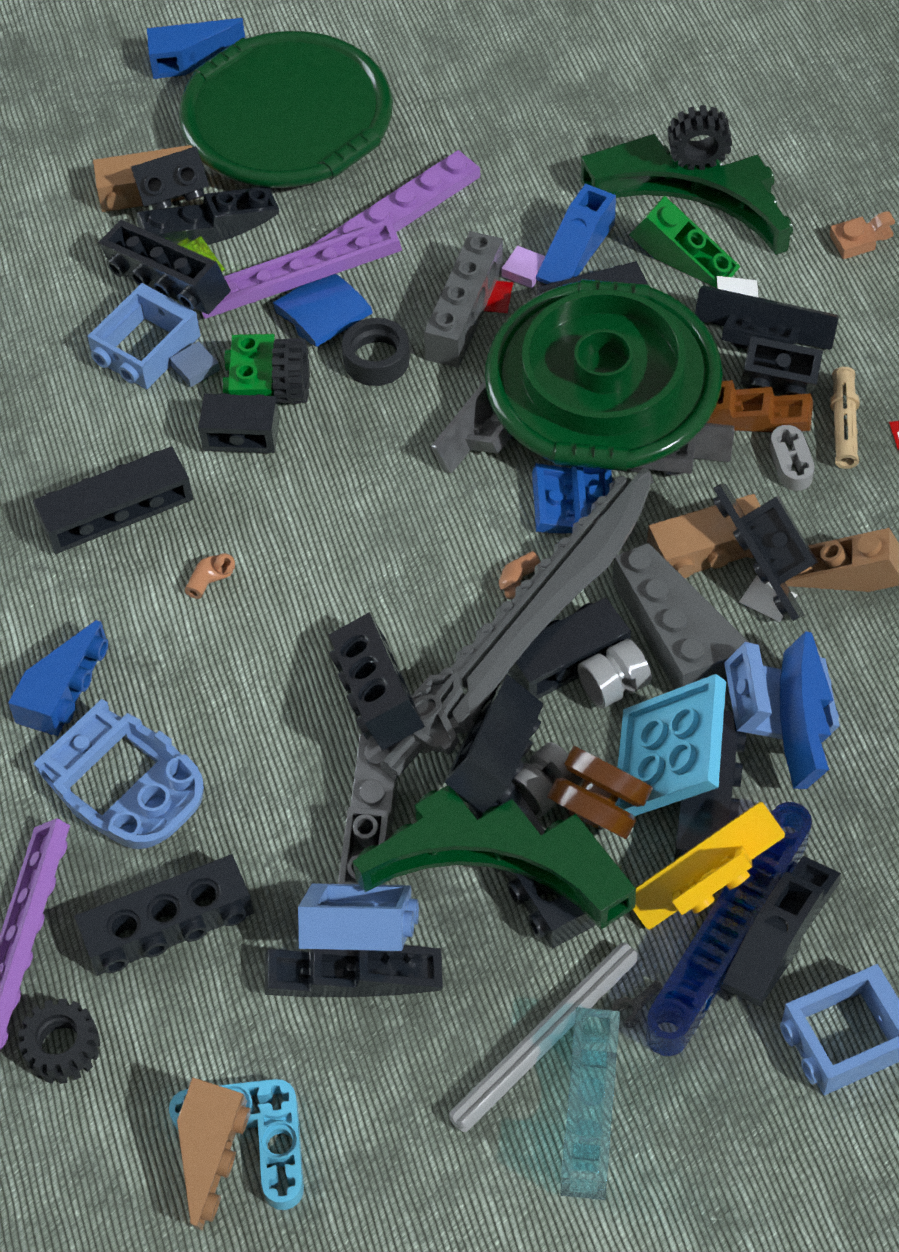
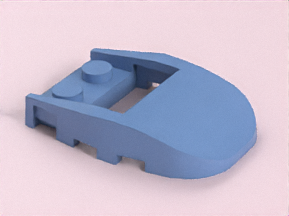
[33,699,203,849]

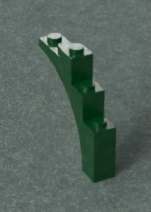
[580,134,793,255]
[352,785,636,930]

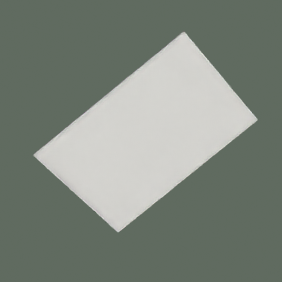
[717,276,758,297]
[739,575,797,622]

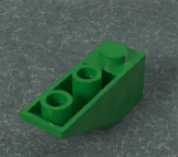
[629,196,741,288]

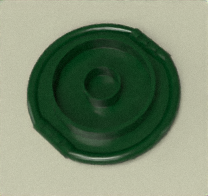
[179,31,393,188]
[485,279,723,471]

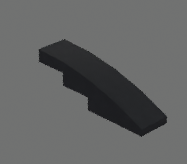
[265,945,443,997]

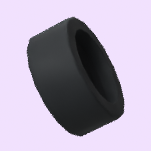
[342,318,410,386]

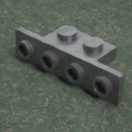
[431,380,511,473]
[629,423,734,476]

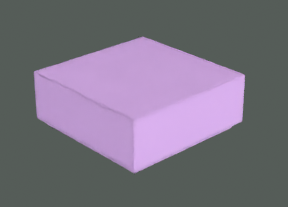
[502,246,545,288]

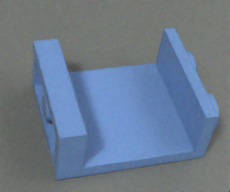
[724,642,840,739]

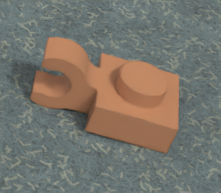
[830,211,895,260]

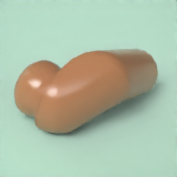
[498,551,540,600]
[184,553,236,599]

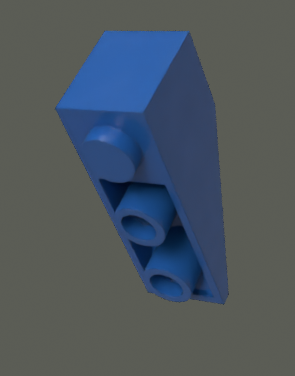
[147,18,245,79]
[536,184,616,284]
[8,620,108,736]

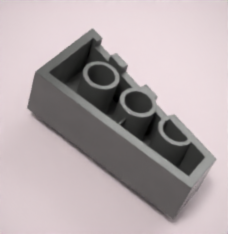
[613,543,750,690]

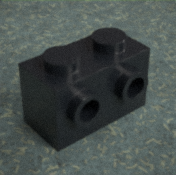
[131,146,210,210]
[740,336,823,397]
[198,393,280,453]

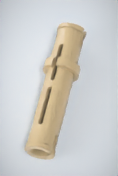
[830,367,860,469]

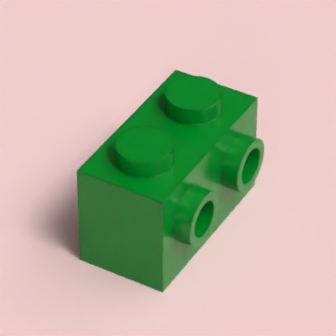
[223,334,275,396]

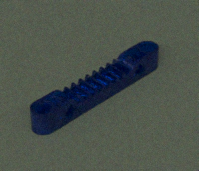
[646,802,812,1056]

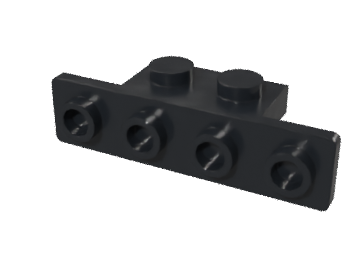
[695,285,839,350]
[713,484,818,621]

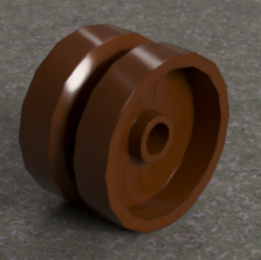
[547,746,653,840]

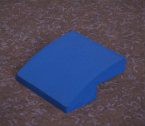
[273,274,373,347]
[532,463,613,534]

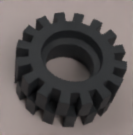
[667,105,732,170]

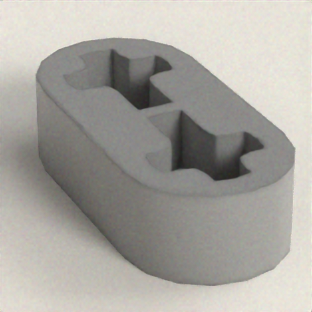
[769,425,815,491]

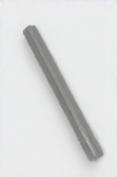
[449,942,638,1132]

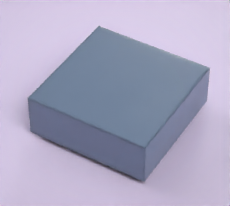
[169,341,220,387]

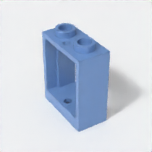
[87,283,201,389]
[298,883,419,951]
[780,964,899,1096]

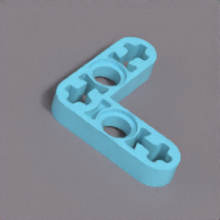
[169,1079,304,1210]

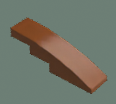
[707,380,813,432]

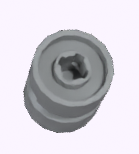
[577,639,652,709]
[512,742,582,818]

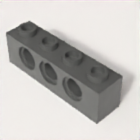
[424,231,503,368]

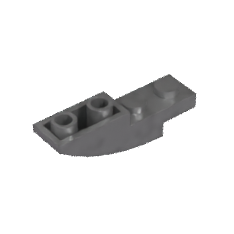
[338,734,400,884]

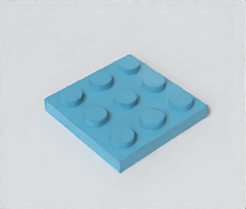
[616,674,726,816]

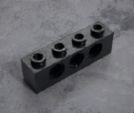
[329,612,425,751]
[468,781,595,949]
[74,854,254,976]

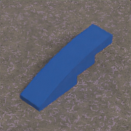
[780,631,833,789]

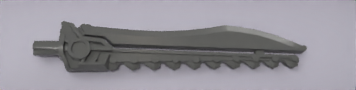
[380,468,654,779]

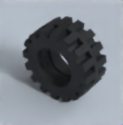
[272,338,310,404]
[18,999,100,1084]

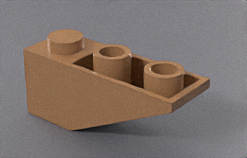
[785,528,899,592]
[177,1077,251,1230]

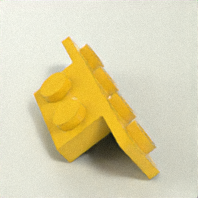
[633,802,785,929]

